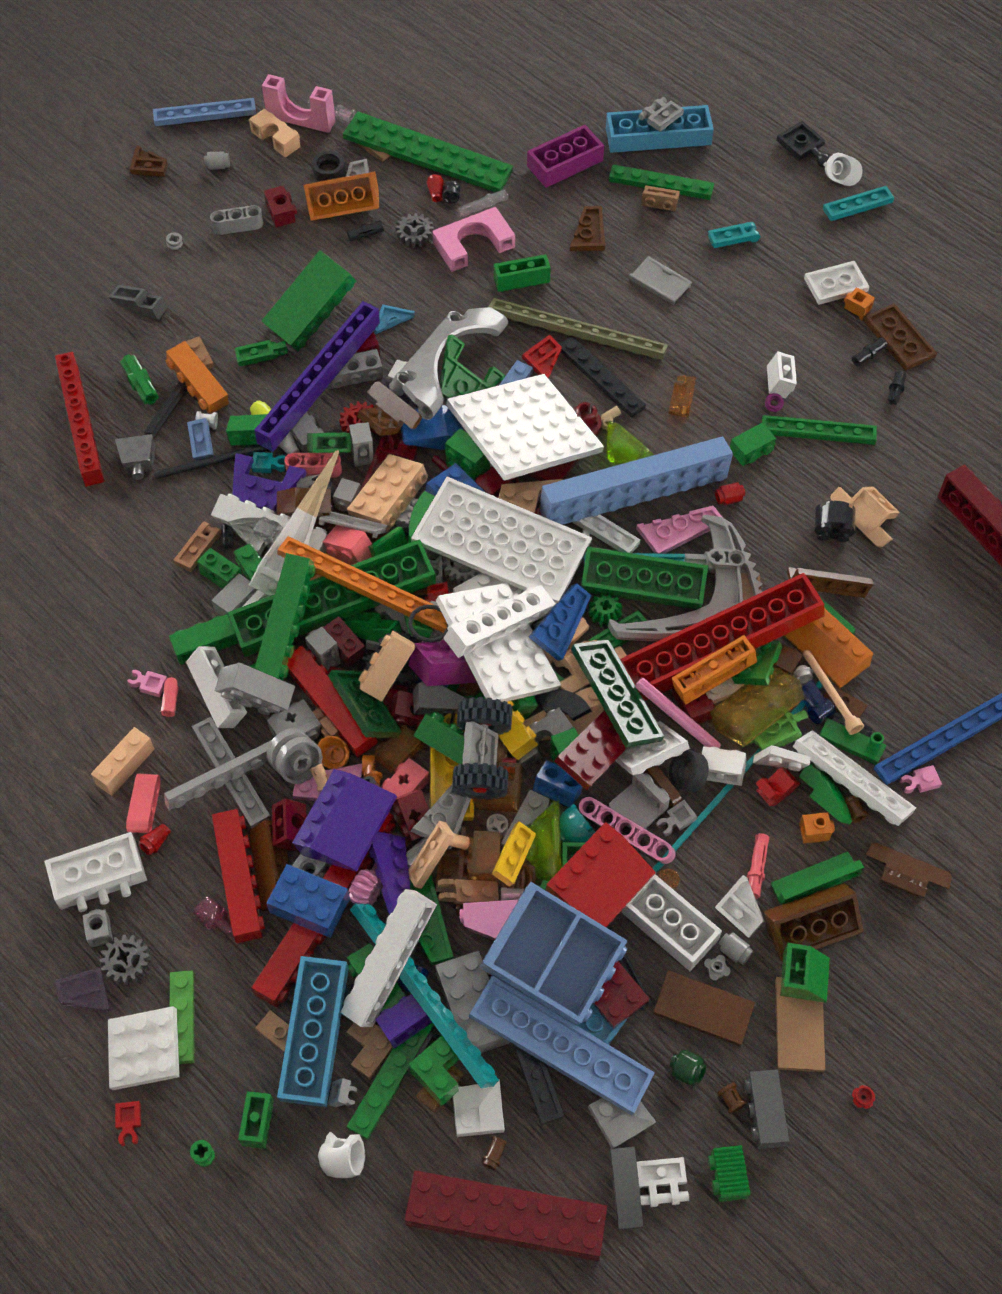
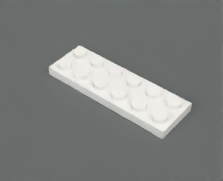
[793,730,916,826]

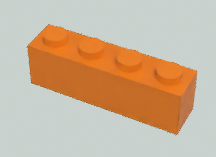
[165,341,229,414]

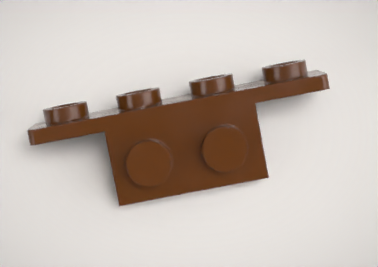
[436,826,470,916]

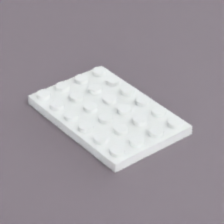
[436,583,561,702]

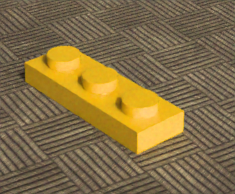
[492,821,536,887]

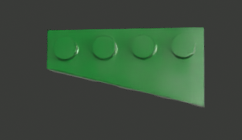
[410,875,453,965]

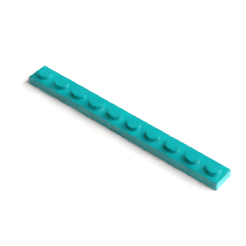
[350,903,499,1089]

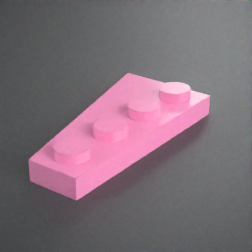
[636,506,723,554]

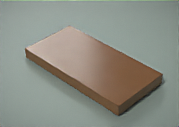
[775,977,825,1072]

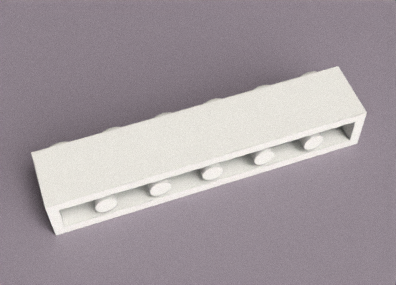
[341,889,437,1027]

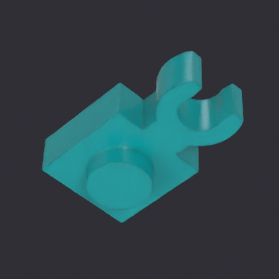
[251,452,286,473]

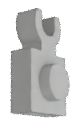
[656,800,698,837]

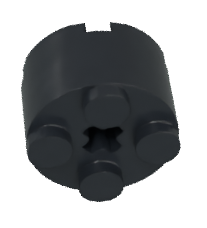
[814,501,856,542]

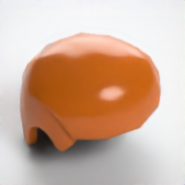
[317,736,350,769]

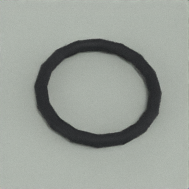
[408,605,449,643]

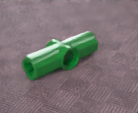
[120,354,159,405]

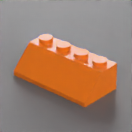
[303,171,379,221]
[784,608,873,688]

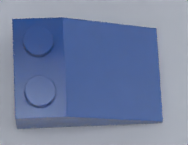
[401,405,464,450]

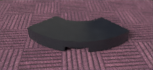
[537,690,592,721]

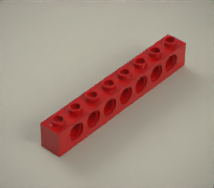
[55,351,105,487]

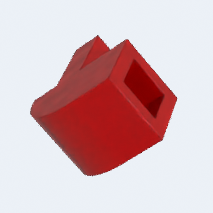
[756,767,801,806]

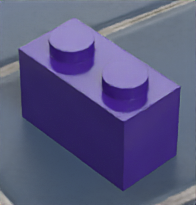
[375,994,432,1049]

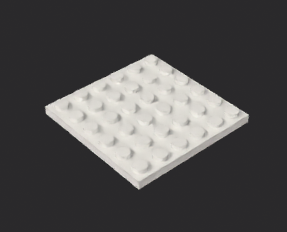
[446,374,604,480]

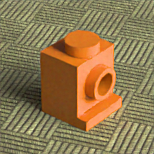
[844,287,875,320]

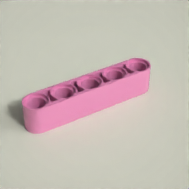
[579,797,675,864]

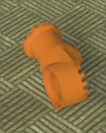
[362,755,383,787]

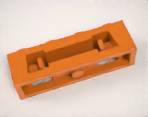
[672,635,757,705]

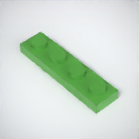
[170,970,194,1064]

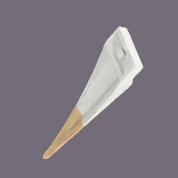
[249,450,339,596]

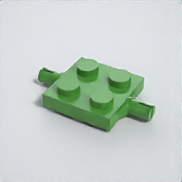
[739,705,808,751]

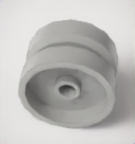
[266,728,323,784]

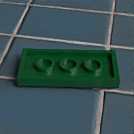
[328,670,402,738]

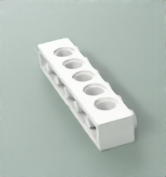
[444,585,556,658]

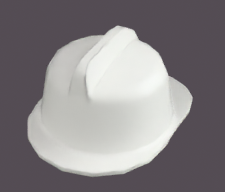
[823,153,863,186]

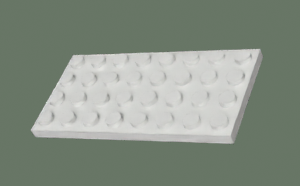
[411,477,592,604]

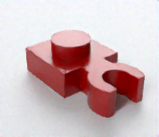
[115,1101,141,1146]

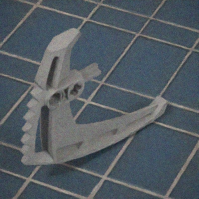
[608,515,762,642]

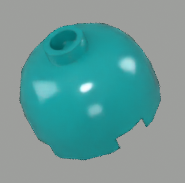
[558,804,595,842]

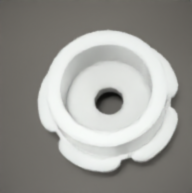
[793,665,813,684]

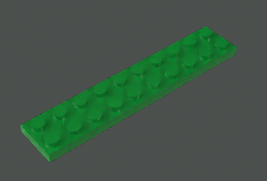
[343,111,513,194]

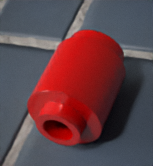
[715,482,745,506]

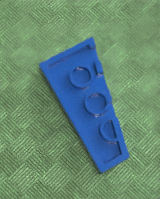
[529,584,591,661]

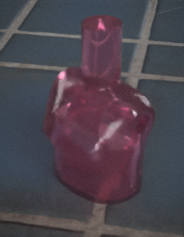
[193,896,232,935]

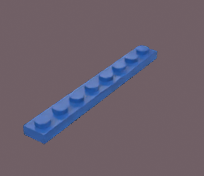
[874,693,1002,785]

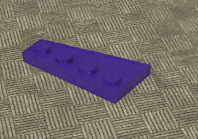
[368,831,411,915]

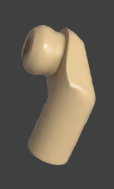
[601,406,621,430]

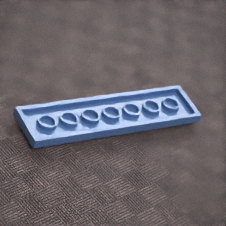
[468,975,655,1115]

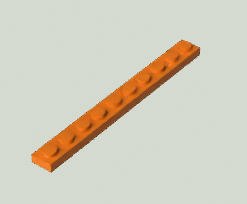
[277,536,447,633]

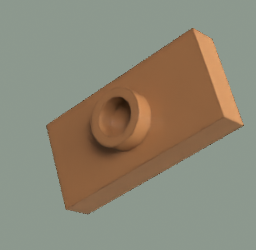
[255,1010,289,1053]

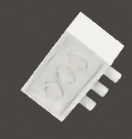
[44,832,147,912]

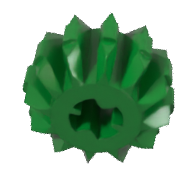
[588,593,622,628]

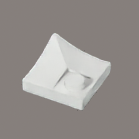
[452,1080,505,1137]

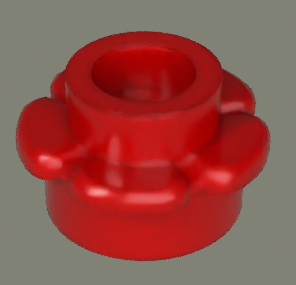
[852,1085,875,1109]

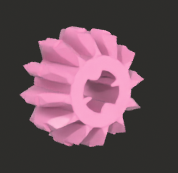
[349,869,382,906]

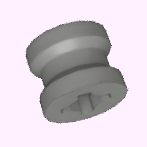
[486,814,508,840]

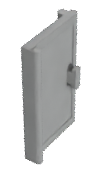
[629,256,692,305]
[319,512,388,538]

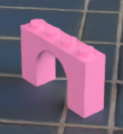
[262,74,336,133]
[432,207,515,272]

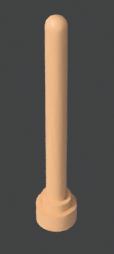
[803,650,864,735]

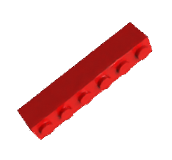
[287,646,378,758]
[212,809,265,944]

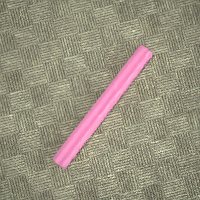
[635,678,721,748]

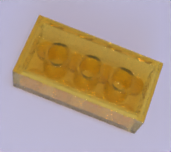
[710,666,805,747]

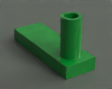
[820,718,886,765]

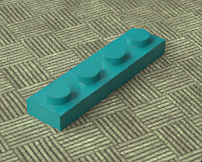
[823,186,894,221]

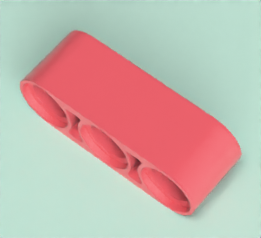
[284,453,342,478]
[126,773,161,834]

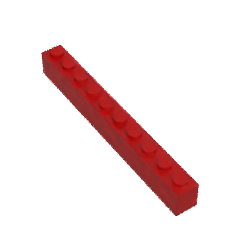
[251,813,396,1007]

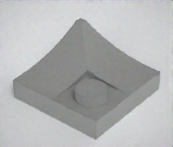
[588,1098,656,1149]

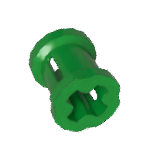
[190,1140,215,1167]

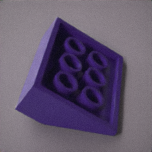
[292,769,397,872]

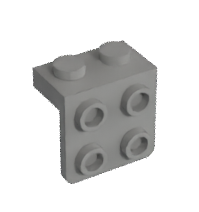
[609,773,670,830]

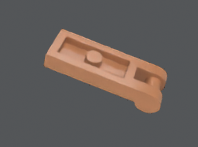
[174,521,222,572]

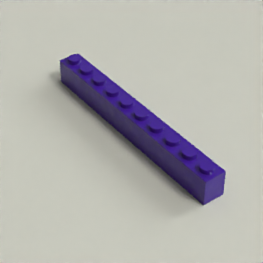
[254,301,380,452]

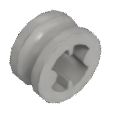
[166,233,183,250]

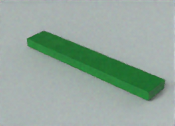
[762,415,877,445]

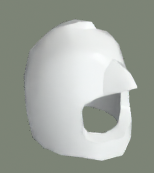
[318,1132,365,1178]

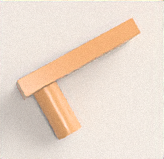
[408,821,470,888]

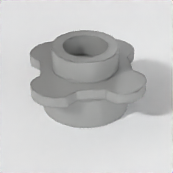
[704,955,730,980]

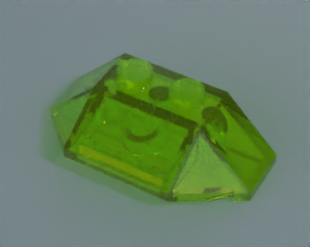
[606,421,654,465]
[527,801,562,882]

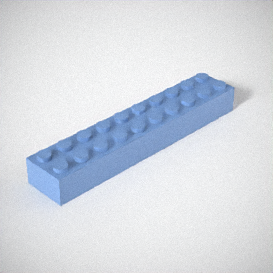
[540,436,733,525]

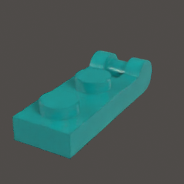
[708,222,761,248]

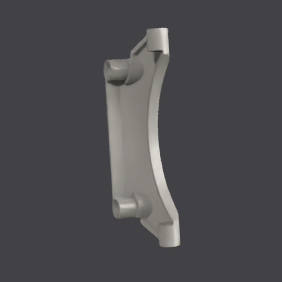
[389,307,508,420]

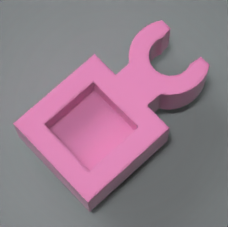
[127,670,167,698]
[900,765,942,793]

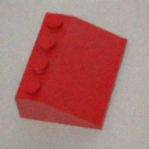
[546,822,656,927]

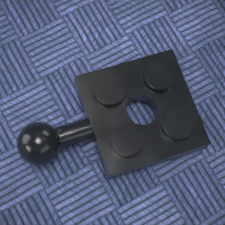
[776,121,830,167]

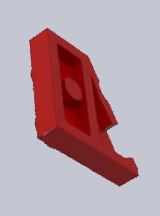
[522,335,562,379]

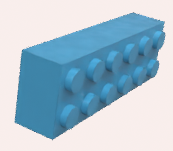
[606,105,714,153]
[277,956,349,1107]

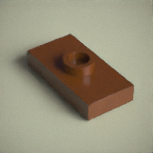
[820,684,868,718]

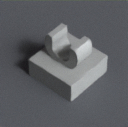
[328,1078,357,1107]

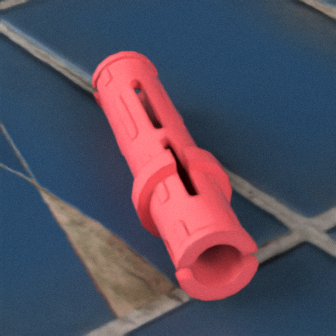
[747,833,770,899]

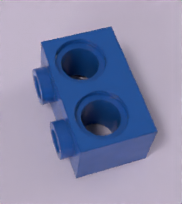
[533,760,583,807]

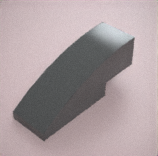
[109,285,168,320]
[609,1147,643,1230]

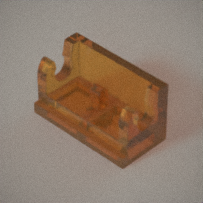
[668,376,696,418]

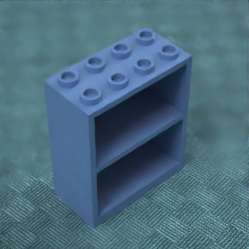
[479,882,628,1025]

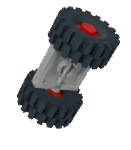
[452,697,512,800]

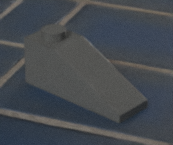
[413,681,466,716]

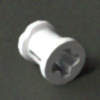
[196,411,218,429]

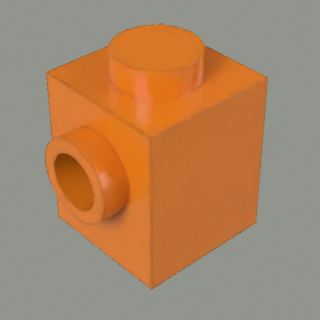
[799,812,835,844]

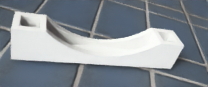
[211,494,327,553]

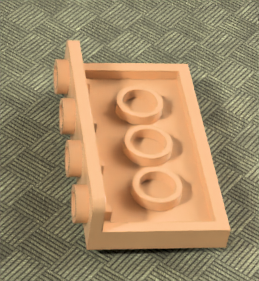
[347,454,428,532]

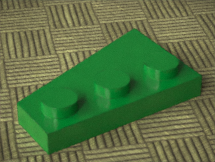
[731,641,782,686]

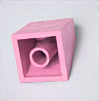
[460,900,518,941]

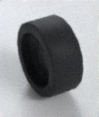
[312,151,346,182]
[669,750,709,792]

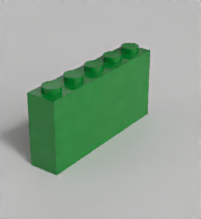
[262,250,356,352]

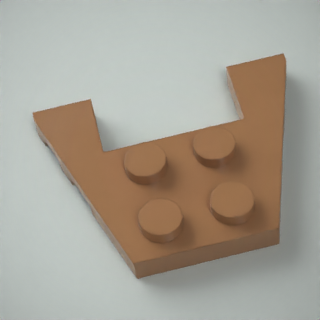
[498,479,563,513]

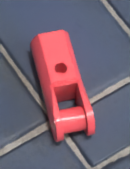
[161,677,178,717]

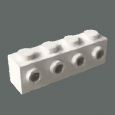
[186,646,247,728]

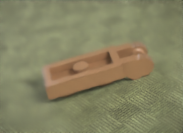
[438,879,499,904]

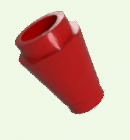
[427,174,444,202]
[138,824,171,855]

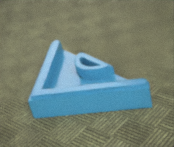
[374,304,415,334]

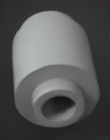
[204,151,230,170]
[718,932,753,965]

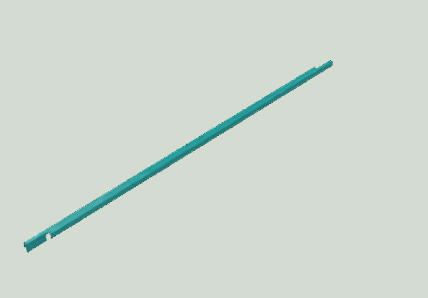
[652,678,829,874]

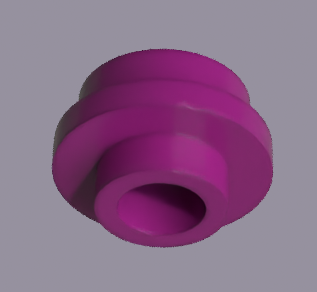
[765,393,784,412]

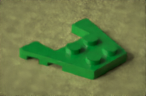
[439,334,506,400]

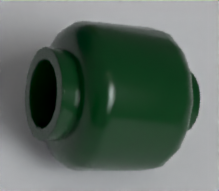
[670,1050,706,1085]

